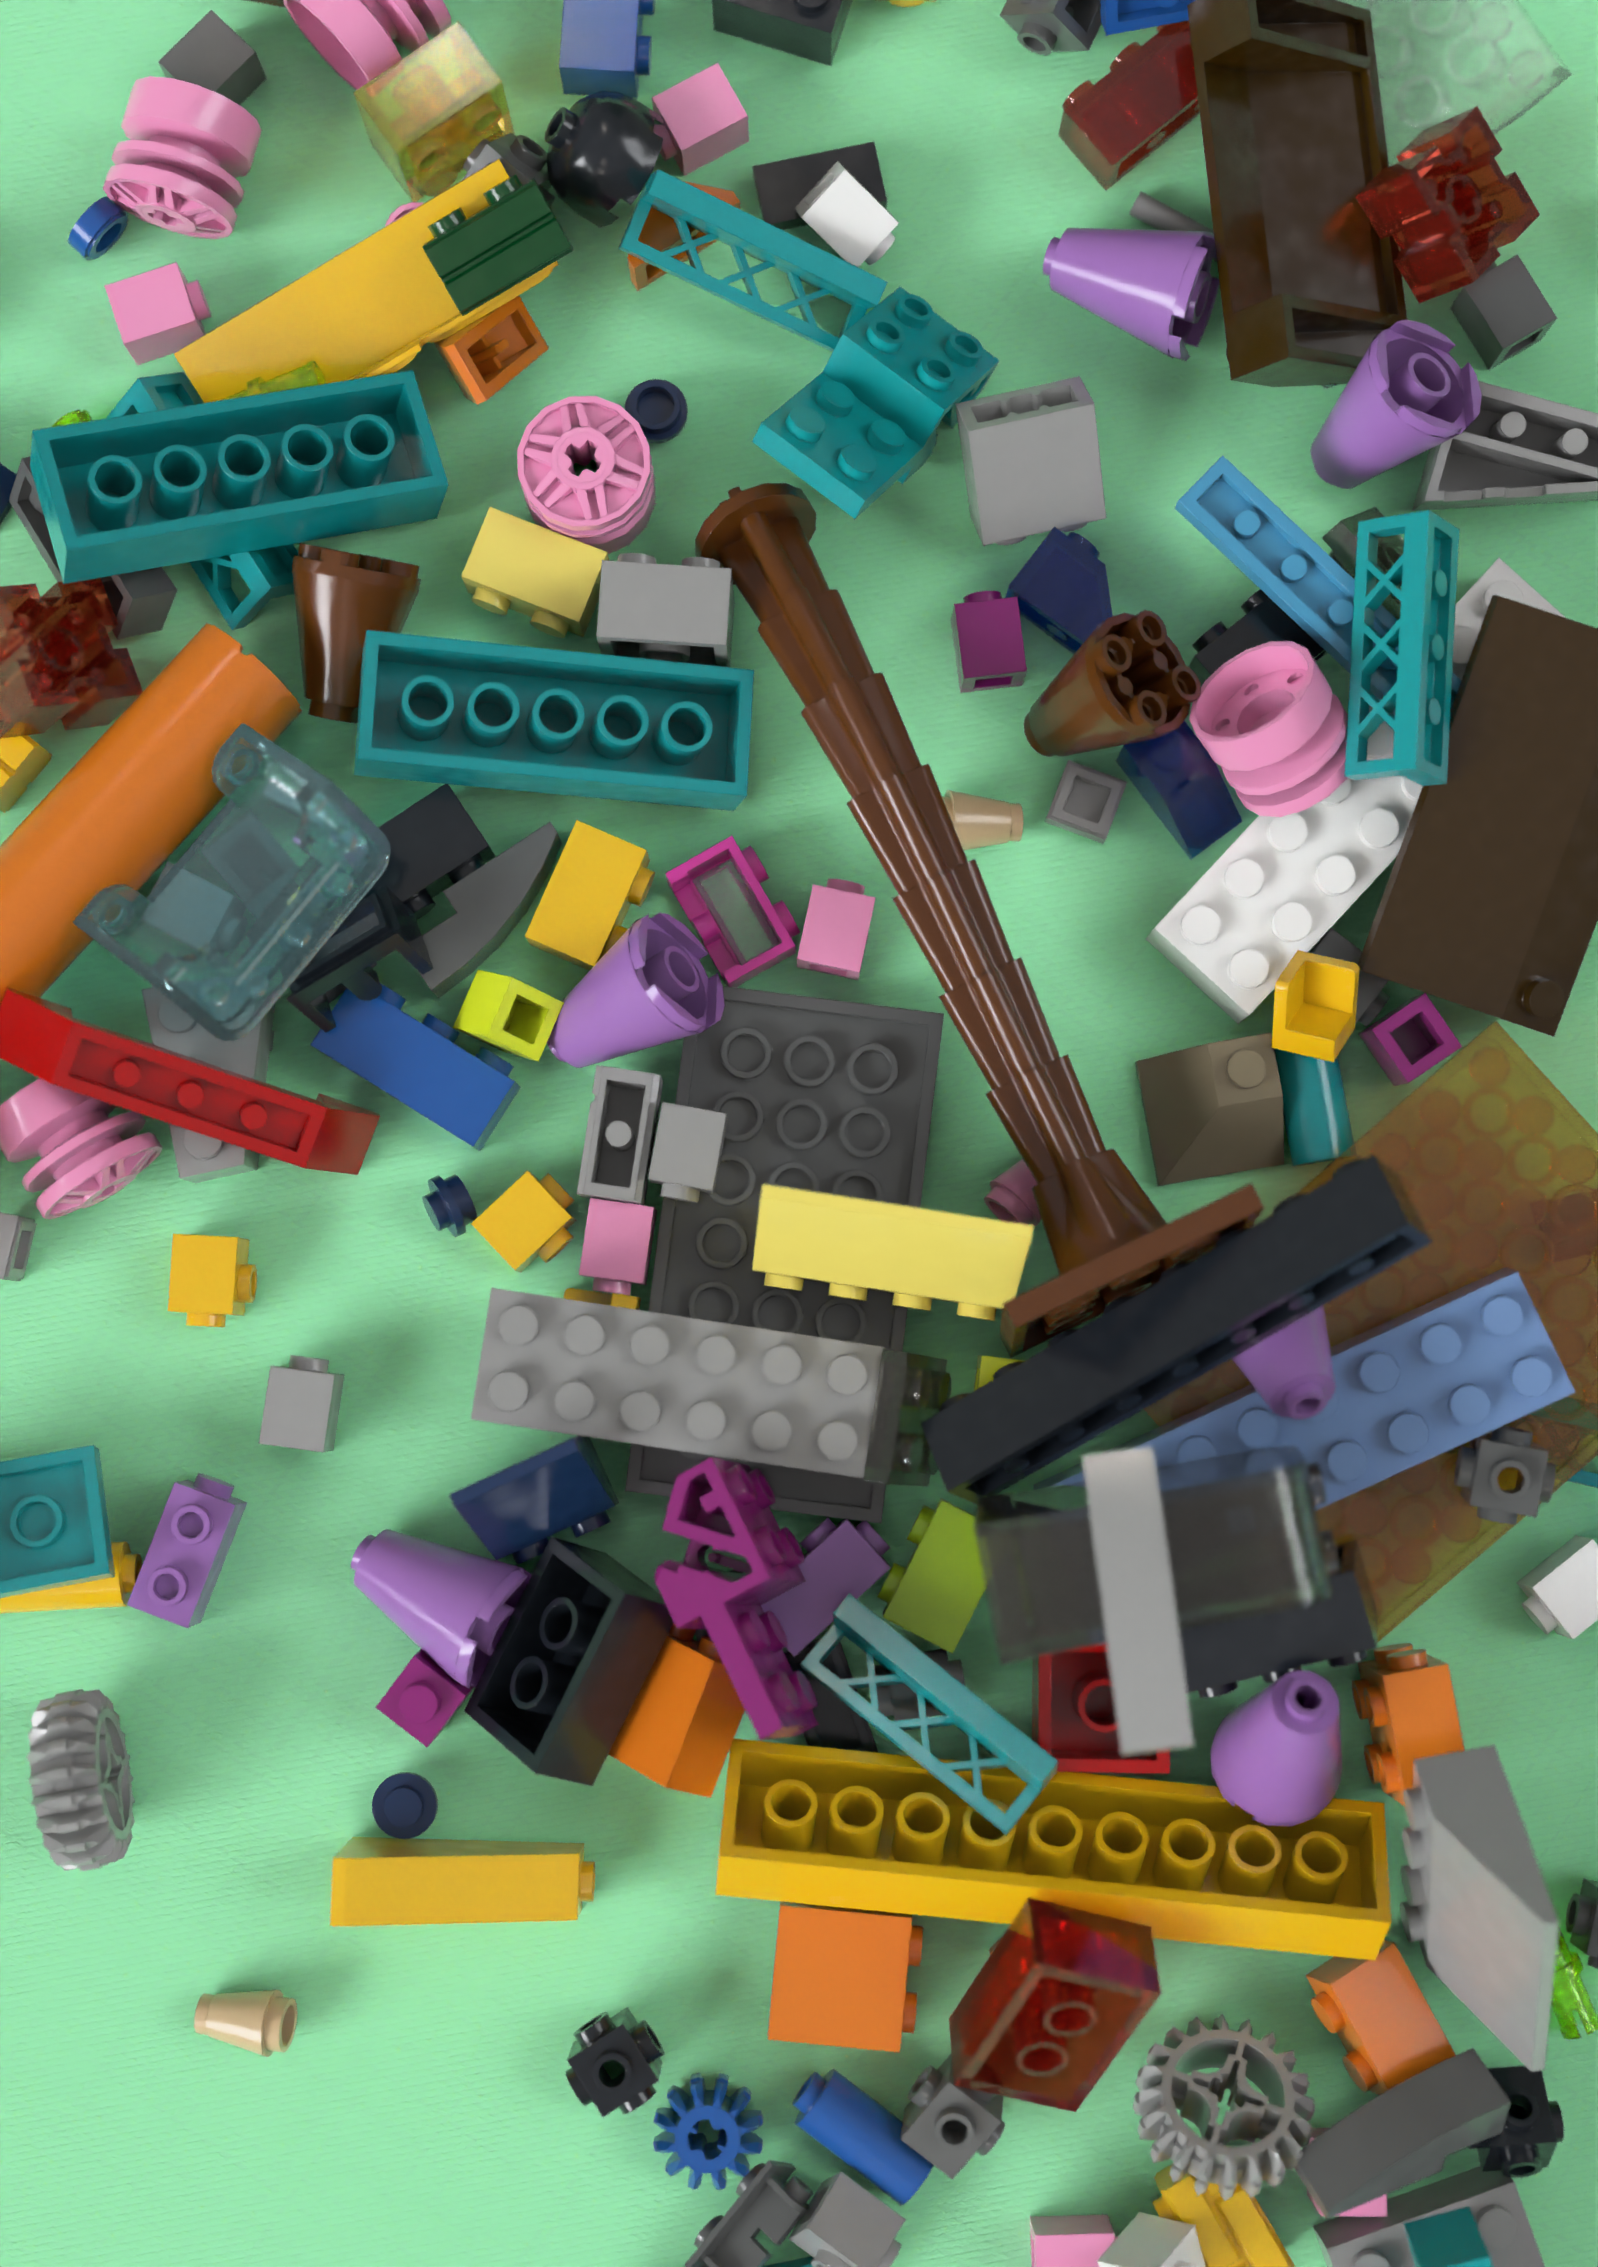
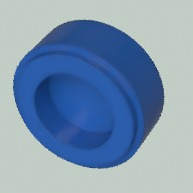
[68,196,128,260]

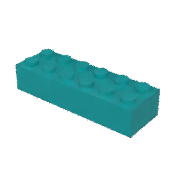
[30,370,449,584]
[354,630,754,811]

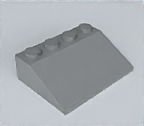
[1400,1745,1559,2072]

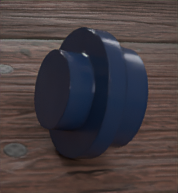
[625,379,688,443]
[422,1174,477,1237]
[372,1772,438,1839]

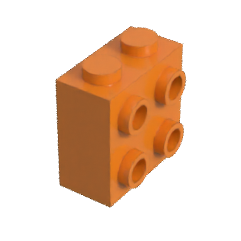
[608,1623,745,1798]
[1352,1643,1465,1807]
[768,1901,923,2052]

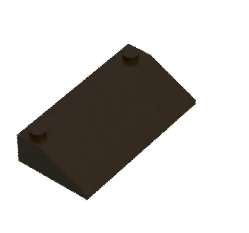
[1187,0,1407,387]
[1358,595,1598,1037]

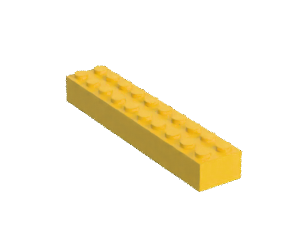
[715,1738,1392,1960]

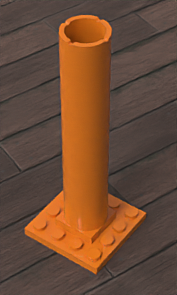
[0,623,302,1004]

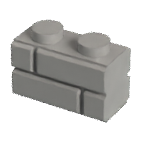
[577,1065,664,1205]

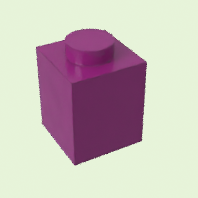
[951,591,1027,693]
[1359,993,1462,1086]
[376,1649,474,1747]

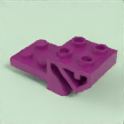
[655,1457,818,1740]

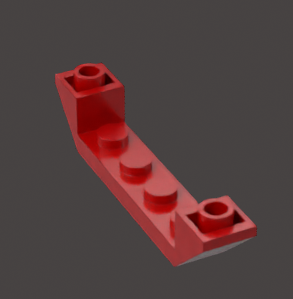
[0,987,380,1175]

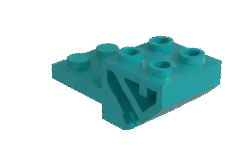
[752,287,999,519]
[0,1445,115,1598]

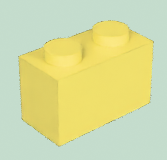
[461,507,609,638]

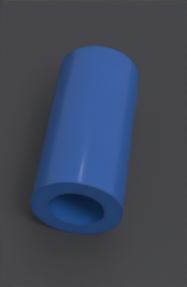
[792,2069,934,2205]

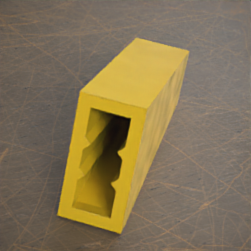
[330,1837,595,1927]

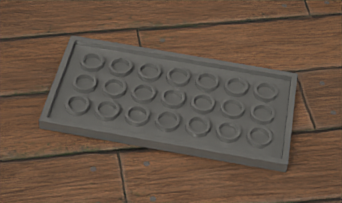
[625,986,944,1523]

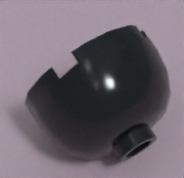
[545,91,664,227]

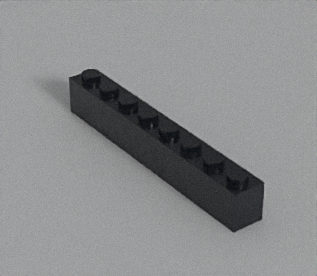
[920,1154,1433,1505]

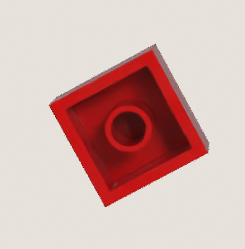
[1032,1631,1170,1774]

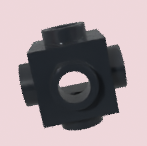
[565,2007,664,2117]
[1468,2066,1564,2178]

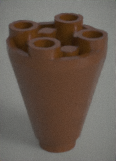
[292,543,421,723]
[1024,610,1201,757]

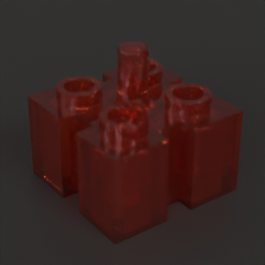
[1355,106,1540,303]
[0,578,143,739]

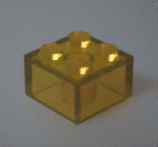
[353,21,515,202]

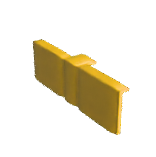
[174,159,559,403]

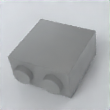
[955,376,1106,546]

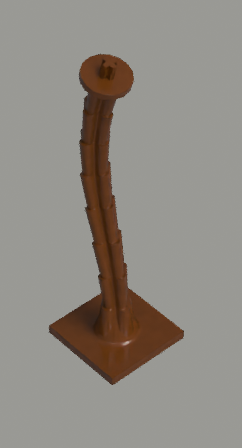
[695,483,1264,1358]

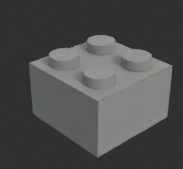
[596,553,734,667]

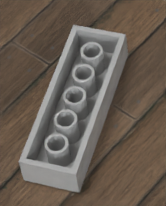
[471,1288,884,1479]

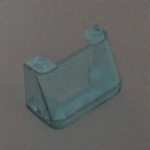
[72,722,391,1041]

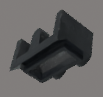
[278,885,433,1033]

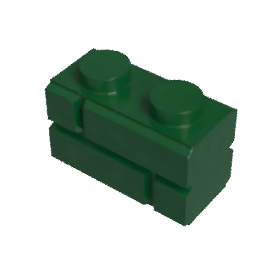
[422,174,574,316]

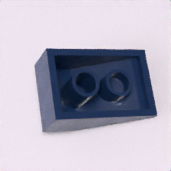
[449,1436,619,1565]

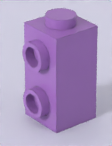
[127,1473,247,1628]
[761,1517,891,1657]

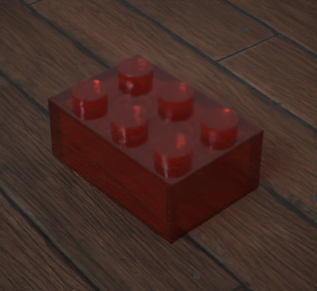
[949,1898,1161,2112]

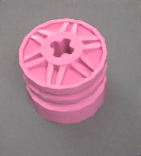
[283,0,451,99]
[103,76,262,239]
[517,396,656,554]
[1189,641,1348,817]
[0,1078,163,1220]

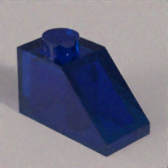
[1005,527,1113,654]
[1116,721,1242,860]

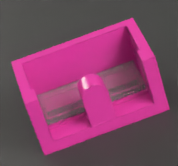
[665,836,800,988]

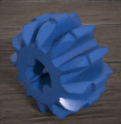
[653,2073,763,2190]

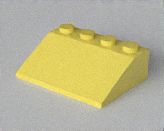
[752,1184,1034,1321]

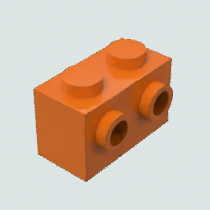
[1305,1939,1456,2095]

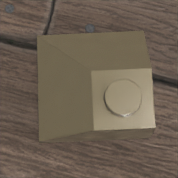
[1135,1033,1284,1186]

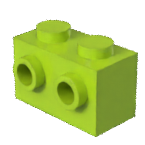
[877,1498,1012,1654]

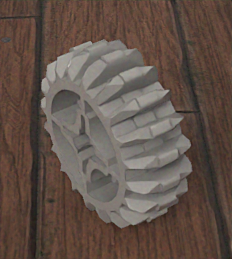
[27,1689,135,1871]
[1133,2014,1315,2201]

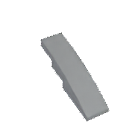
[1082,1446,1194,1755]

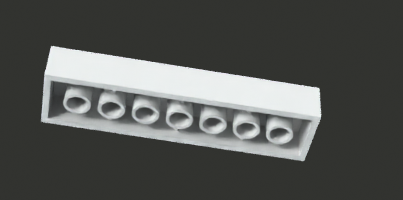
[1146,558,1566,1024]

